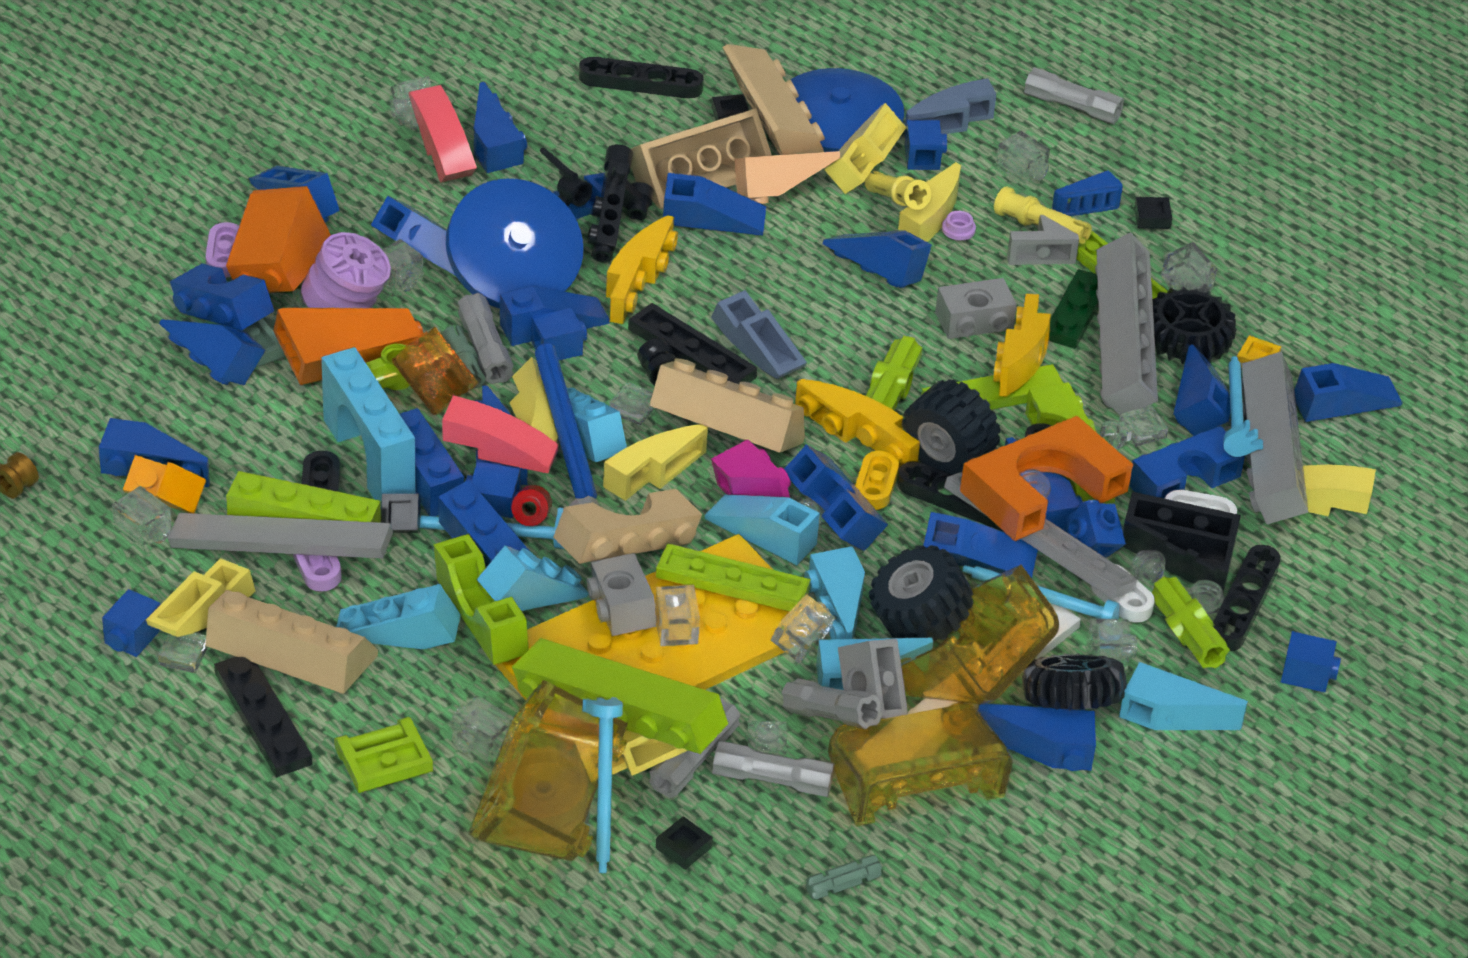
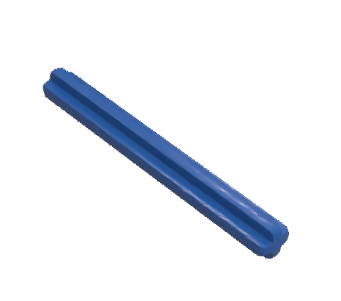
[535,343,597,499]

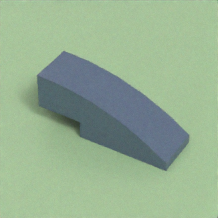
[904,78,996,138]
[711,290,807,379]

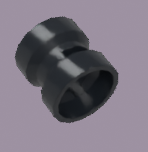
[637,338,677,386]

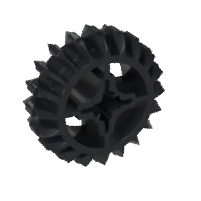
[1152,286,1237,364]
[1022,653,1127,711]

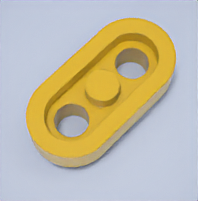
[855,451,899,510]

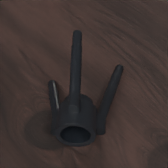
[540,147,593,207]

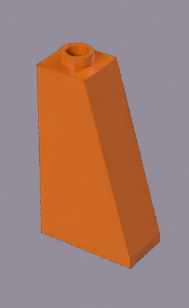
[273,308,424,385]

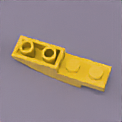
[606,215,678,324]
[993,293,1051,397]
[795,379,920,468]

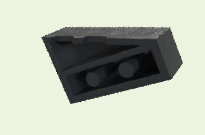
[1123,492,1241,598]

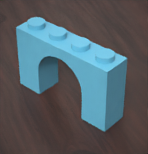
[321,347,416,506]

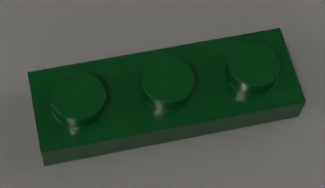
[1049,269,1099,349]

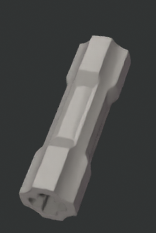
[1024,67,1125,125]
[458,293,514,384]
[781,678,883,729]
[649,698,741,798]
[712,740,835,797]

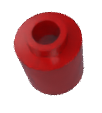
[511,485,552,526]

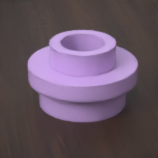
[942,211,976,240]

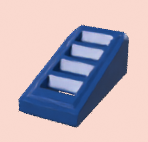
[1052,170,1123,216]

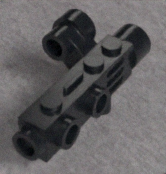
[587,144,654,263]

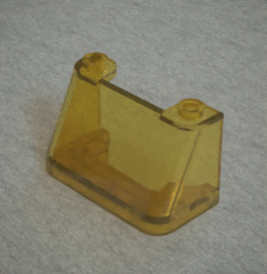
[900,564,1059,705]
[468,680,628,861]
[828,702,1013,827]

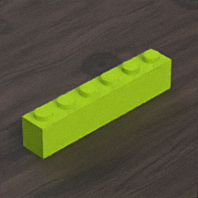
[512,638,728,754]

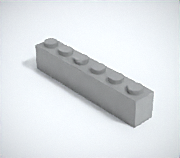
[1095,232,1158,417]
[1241,351,1309,525]

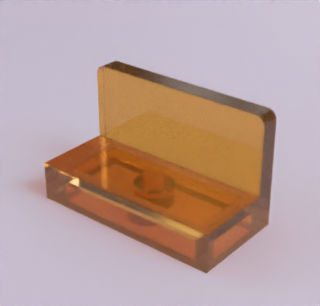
[392,326,479,415]

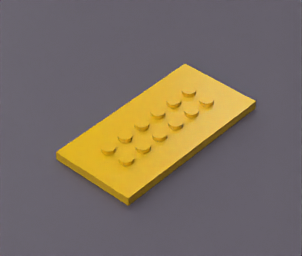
[496,534,825,753]

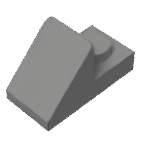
[1007,215,1079,265]

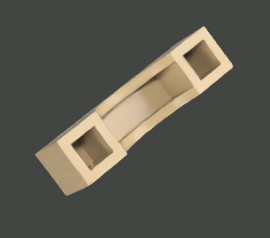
[553,489,702,564]

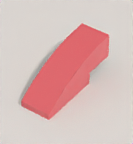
[409,85,477,183]
[442,395,559,474]

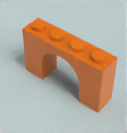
[960,416,1133,541]

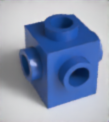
[1065,500,1126,558]

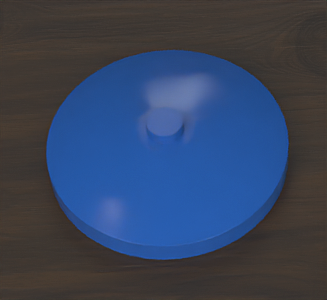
[791,68,904,152]
[446,178,583,309]

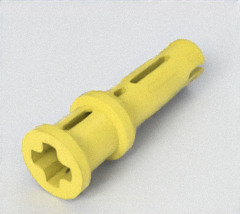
[865,171,931,210]
[994,186,1092,244]

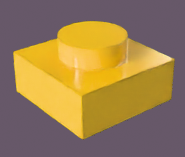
[1237,335,1282,368]

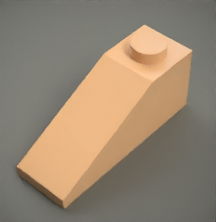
[735,151,840,204]

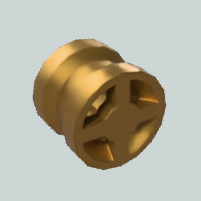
[0,452,39,499]

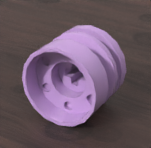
[301,232,391,308]

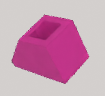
[711,439,791,498]

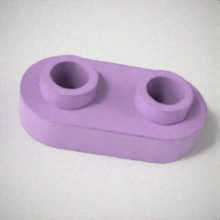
[206,222,239,277]
[293,554,342,591]

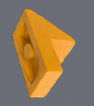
[123,455,206,514]

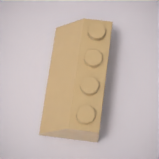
[722,44,825,155]
[631,108,772,209]
[649,358,805,453]
[205,590,378,694]

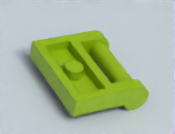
[334,717,433,793]

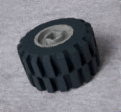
[902,379,1001,475]
[869,545,973,644]

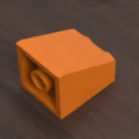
[226,186,331,293]

